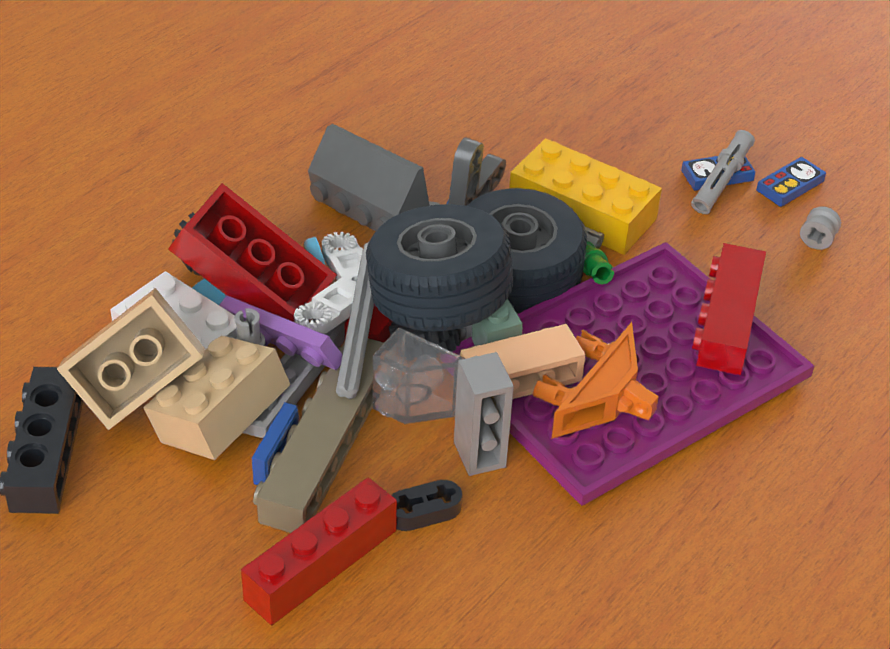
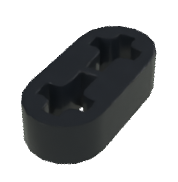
[391,480,462,531]

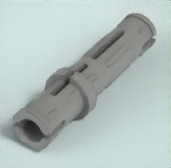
[691,130,755,214]

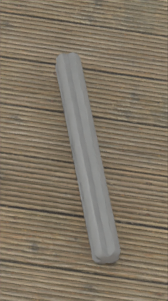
[336,242,374,399]

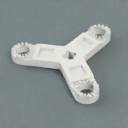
[294,232,363,334]

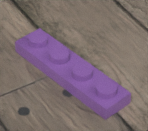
[219,296,342,370]

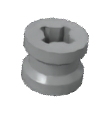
[800,207,841,250]

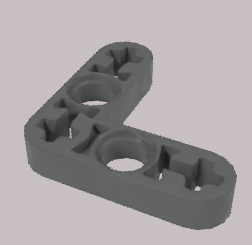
[448,137,506,206]

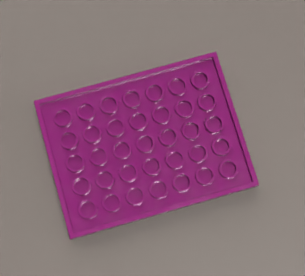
[440,242,814,506]

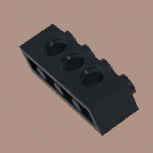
[0,367,83,514]

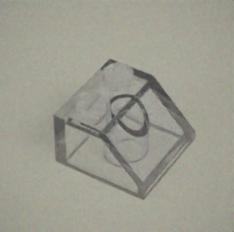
[373,328,465,424]

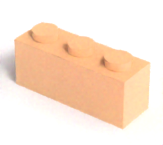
[460,324,586,399]

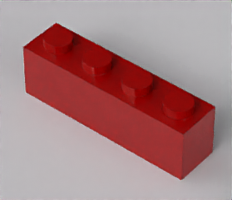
[692,243,766,375]
[241,477,397,626]

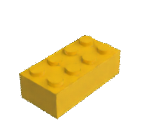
[509,138,662,255]

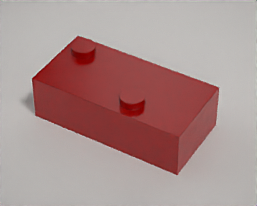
[168,183,337,322]

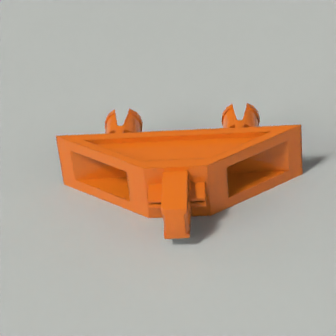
[533,322,658,439]

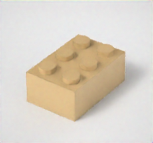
[57,288,205,430]
[143,335,291,460]

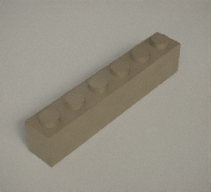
[253,338,392,533]

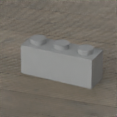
[454,352,514,476]

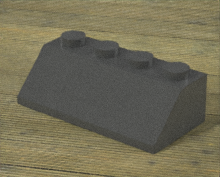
[308,124,430,231]

